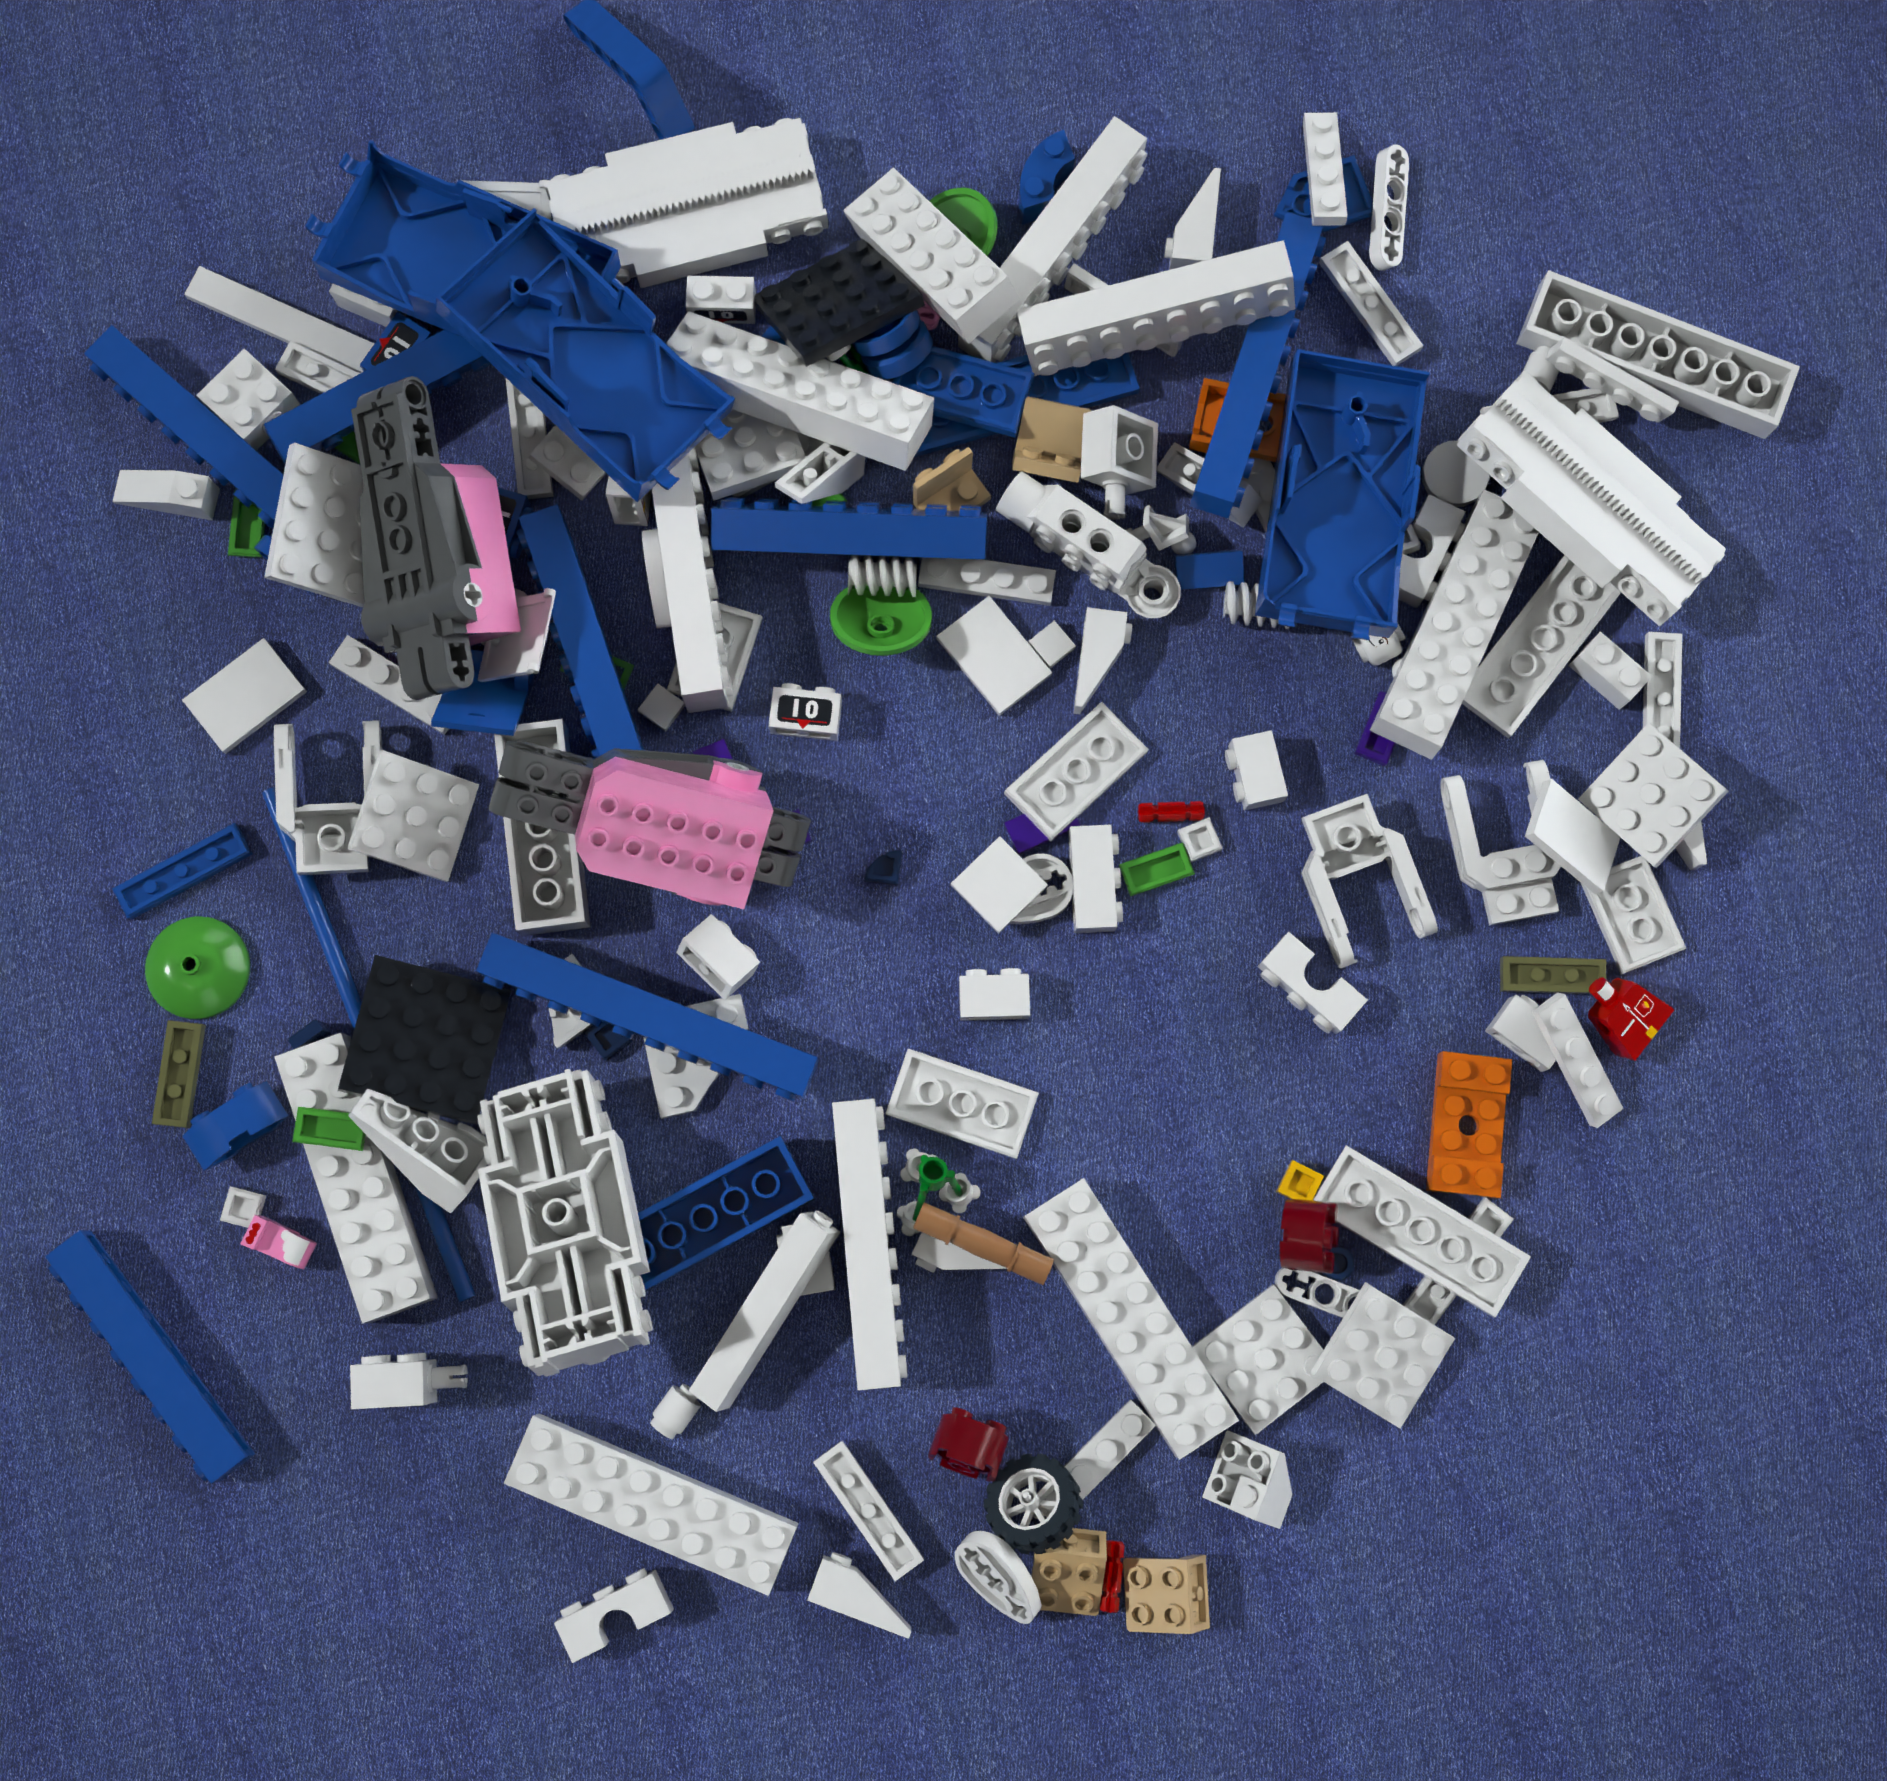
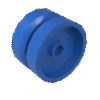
[852,310,934,380]

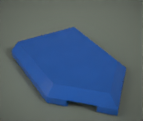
[1273,155,1373,233]

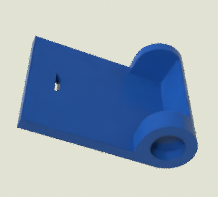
[431,650,534,736]

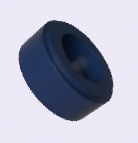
[1321,1246,1354,1281]

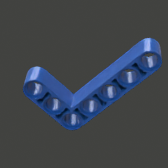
[563,0,695,140]

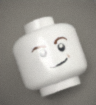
[1352,622,1406,666]

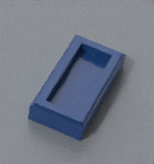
[1174,550,1244,590]

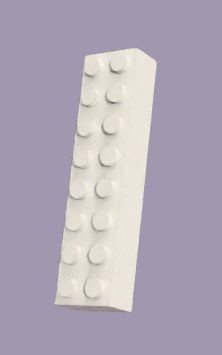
[958,116,1147,363]
[1017,240,1295,376]
[1516,270,1800,439]
[666,311,934,471]
[652,447,733,713]
[1370,489,1539,760]
[274,1033,438,1324]
[832,1099,908,1390]
[1023,1178,1239,1460]
[504,1414,799,1596]

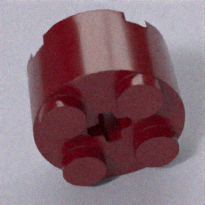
[1280,1199,1339,1274]
[928,1407,1009,1482]

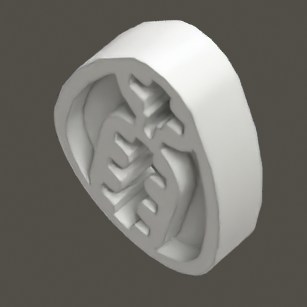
[642,529,672,629]
[1009,854,1073,924]
[955,1531,1042,1624]

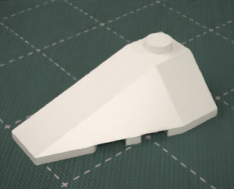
[348,1089,488,1213]

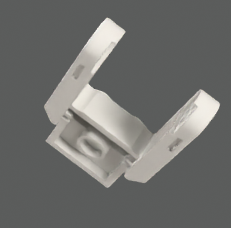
[274,720,382,875]
[1440,760,1561,926]
[1301,794,1438,968]

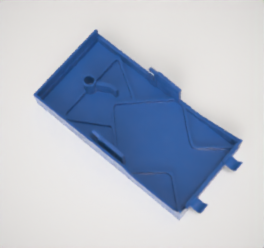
[305,140,621,338]
[436,208,735,502]
[1255,349,1430,640]

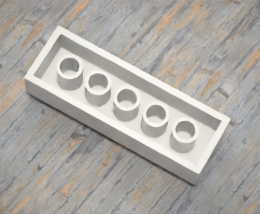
[843,167,1020,344]
[494,719,590,936]

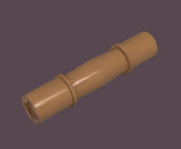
[913,1202,1054,1285]

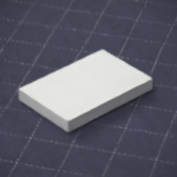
[936,596,1052,716]
[667,602,763,712]
[182,638,307,754]
[1525,779,1620,894]
[1580,856,1687,975]

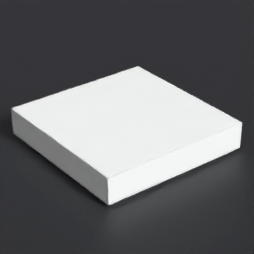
[951,836,1048,934]

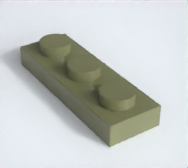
[1500,956,1606,995]
[152,1020,206,1128]

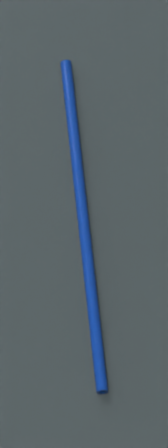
[262,787,476,1302]

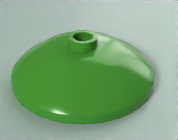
[929,188,998,257]
[830,585,932,656]
[145,916,250,1019]

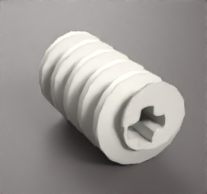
[848,555,917,597]
[1223,581,1289,629]

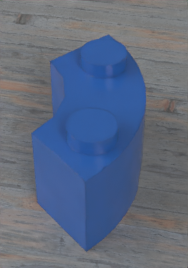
[1019,129,1075,225]
[182,1081,289,1171]

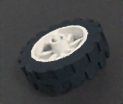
[984,1453,1083,1554]

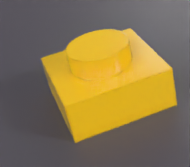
[1276,1160,1324,1200]

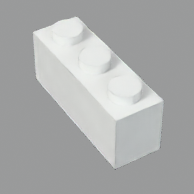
[1068,825,1123,933]

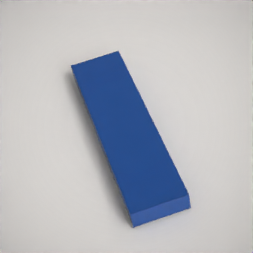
[112,823,253,920]

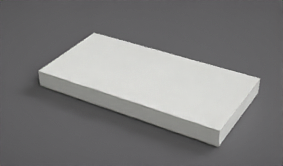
[1004,702,1149,842]
[886,1049,1039,1159]

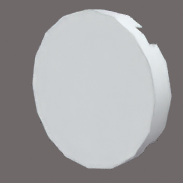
[1422,441,1490,507]

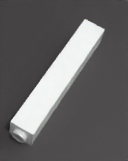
[689,1210,840,1412]

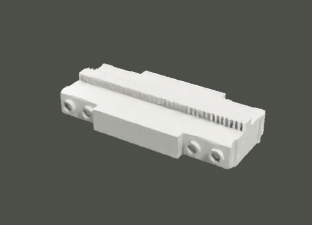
[544,118,828,288]
[1457,370,1726,627]
[478,1069,653,1377]

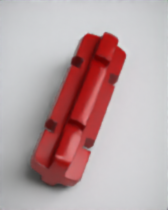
[1138,801,1205,823]
[1100,1540,1125,1613]

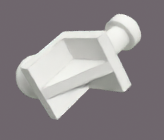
[1126,505,1196,555]

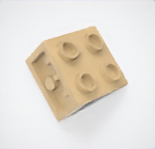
[1012,396,1091,483]
[913,447,991,511]
[1031,1524,1107,1616]
[1123,1554,1210,1634]

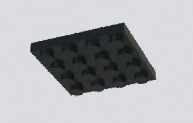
[754,239,925,367]
[337,955,511,1125]

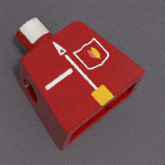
[1588,977,1674,1061]

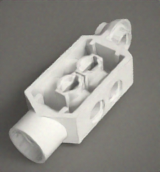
[996,471,1181,618]

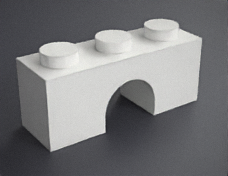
[1399,494,1466,608]
[1257,932,1368,1034]
[554,1568,674,1663]

